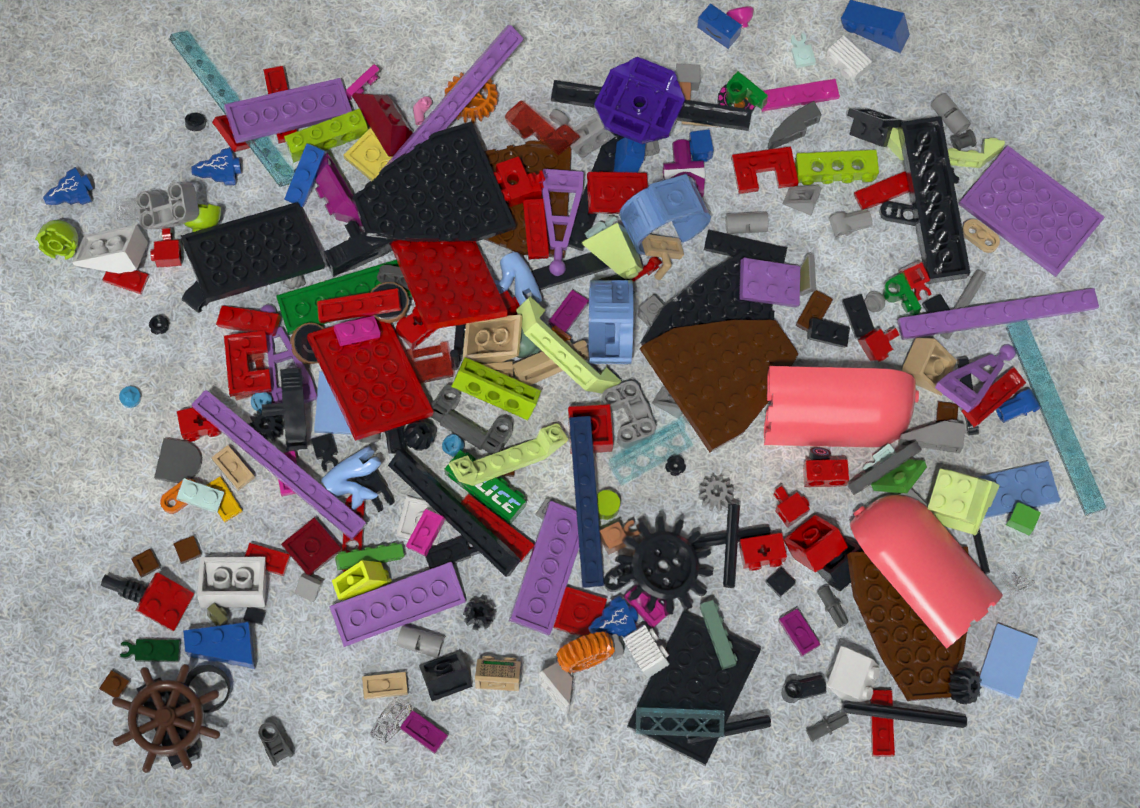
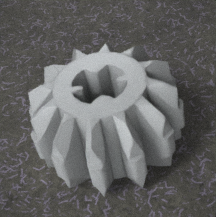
[698,476,734,512]

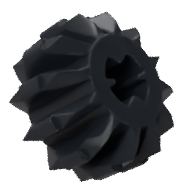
[248,410,284,443]
[948,667,982,705]

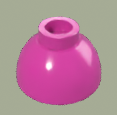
[726,6,754,28]

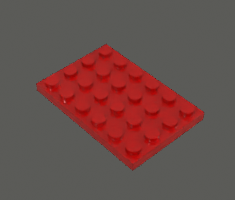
[391,240,507,330]
[307,315,434,441]

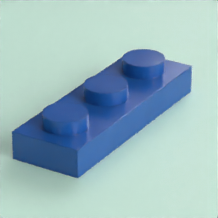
[284,143,327,207]

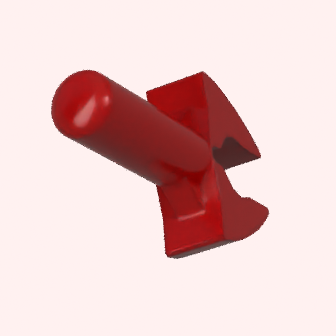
[631,257,662,281]

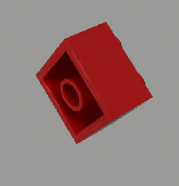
[568,404,613,454]
[783,515,848,573]

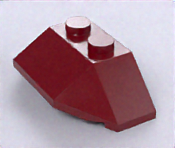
[352,93,414,157]

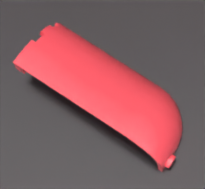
[764,366,919,447]
[850,495,1003,648]

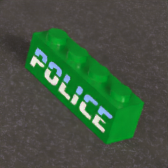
[444,450,526,525]

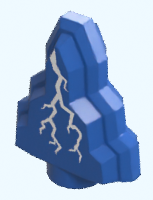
[191,147,241,186]
[43,167,93,205]
[588,596,638,637]

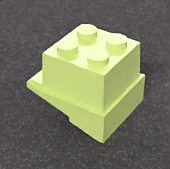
[927,469,1000,535]

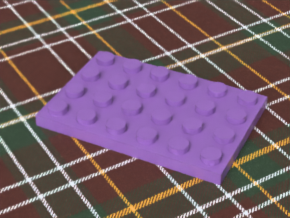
[958,145,1105,277]

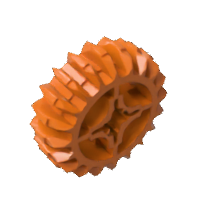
[444,72,498,124]
[556,632,615,673]

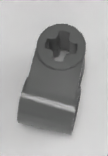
[258,722,293,766]

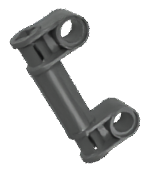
[428,385,512,455]

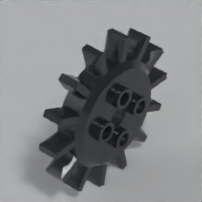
[615,516,713,616]

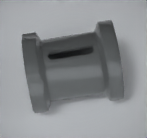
[950,129,977,151]

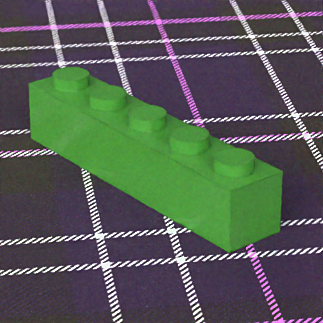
[335,543,405,571]

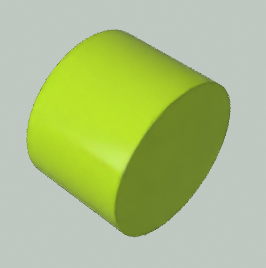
[597,490,620,520]

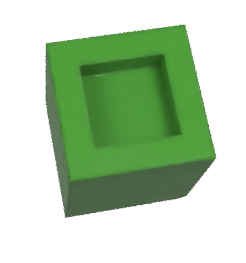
[1006,502,1041,536]

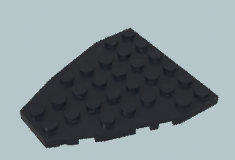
[352,121,516,242]
[640,251,775,345]

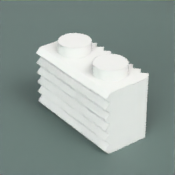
[826,35,873,82]
[623,624,669,678]

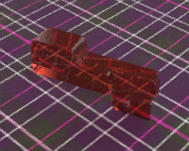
[505,101,580,156]

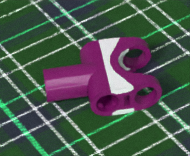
[663,139,705,197]

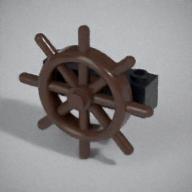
[112,664,220,773]

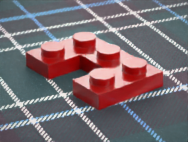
[731,147,799,194]
[224,330,272,397]

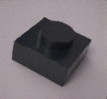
[765,567,796,598]

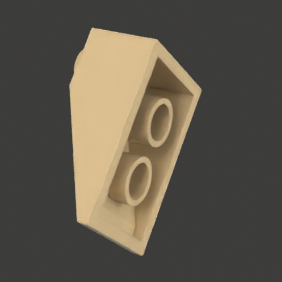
[463,315,522,364]

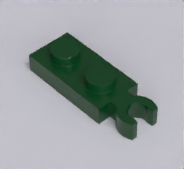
[120,639,181,662]

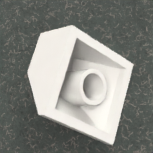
[538,662,573,715]

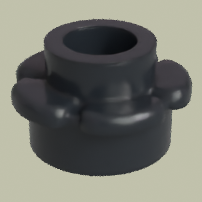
[149,315,169,335]
[665,456,686,476]

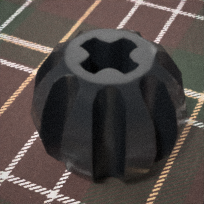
[404,420,435,451]
[463,599,495,631]

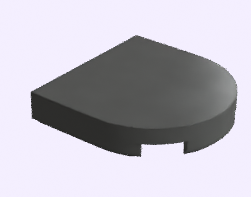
[154,438,202,483]

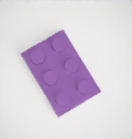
[740,258,800,308]

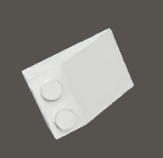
[72,225,148,273]

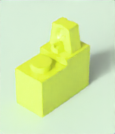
[332,560,392,600]

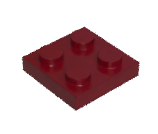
[281,517,342,576]

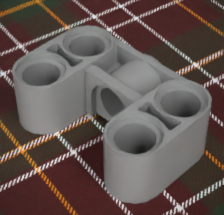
[136,182,199,229]
[601,381,656,449]

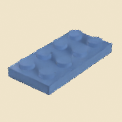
[978,461,1061,519]

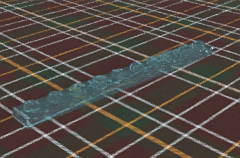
[169,30,294,187]
[1006,320,1107,516]

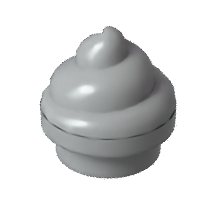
[283,275,305,289]
[865,292,885,312]

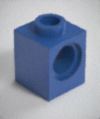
[688,129,714,163]

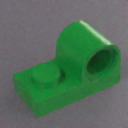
[726,71,768,110]
[882,273,922,316]

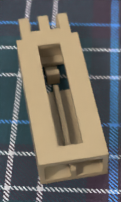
[512,340,589,386]

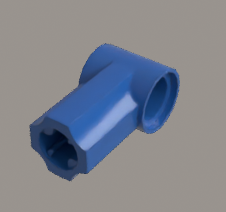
[996,389,1041,423]

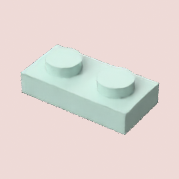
[176,479,224,513]

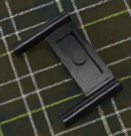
[450,324,466,370]

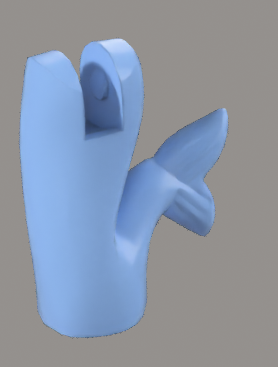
[494,252,542,306]
[321,446,381,510]

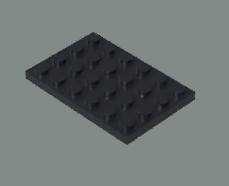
[180,202,325,303]
[627,612,761,766]

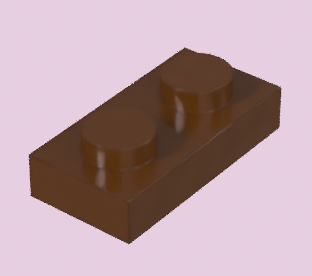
[796,290,833,332]

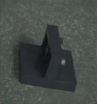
[847,108,902,147]
[419,650,473,702]

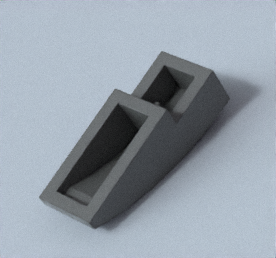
[767,101,822,150]

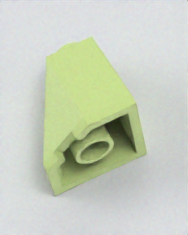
[582,223,643,279]

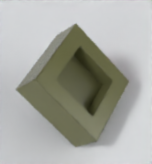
[207,603,228,626]

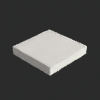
[396,496,443,546]

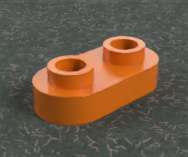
[160,479,197,514]

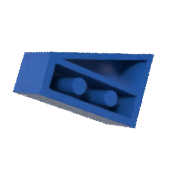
[841,0,910,54]
[183,622,255,669]

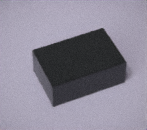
[243,607,266,625]

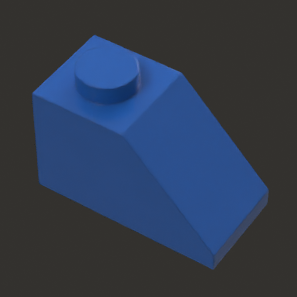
[614,138,646,173]

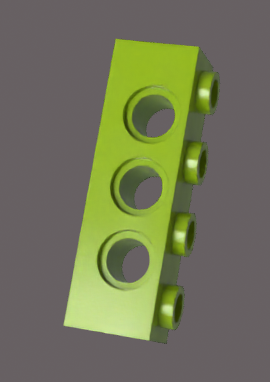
[284,108,368,163]
[795,150,879,185]
[451,357,541,420]

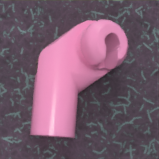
[413,96,432,125]

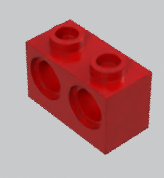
[803,459,849,487]

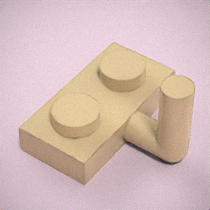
[642,235,684,280]

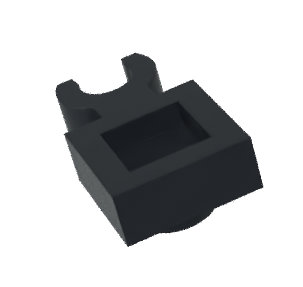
[311,433,337,473]

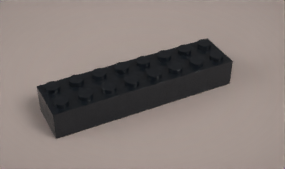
[898,116,971,284]

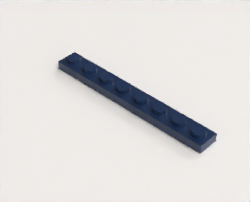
[569,416,604,588]

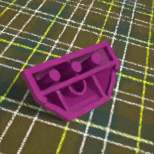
[315,153,363,227]

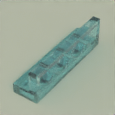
[608,420,693,486]
[635,707,725,737]

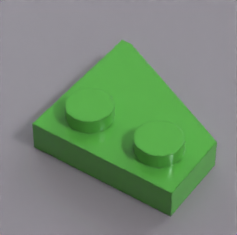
[871,459,927,493]

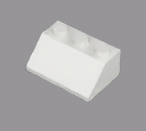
[197,557,266,608]

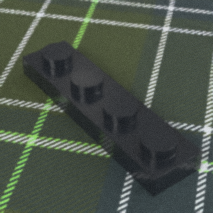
[704,230,787,264]

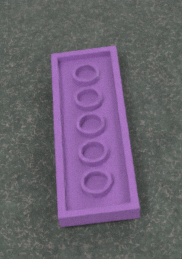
[224,78,352,143]
[509,501,579,636]
[329,562,466,647]

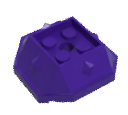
[594,57,685,144]

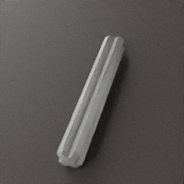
[940,270,986,339]

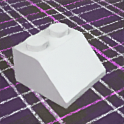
[827,646,880,703]

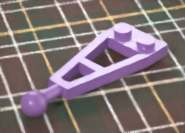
[542,169,584,276]
[260,304,317,403]
[935,344,1016,413]

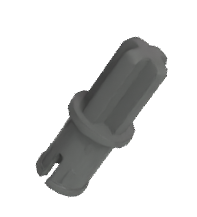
[817,586,849,628]
[806,712,849,742]

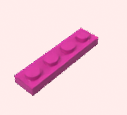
[762,79,840,112]

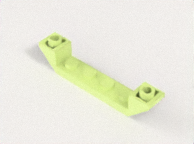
[887,128,1005,168]
[516,296,621,393]
[449,423,568,486]

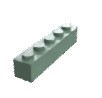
[700,600,737,670]

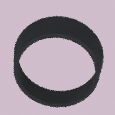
[183,665,230,713]

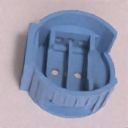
[619,174,711,255]
[589,280,633,364]

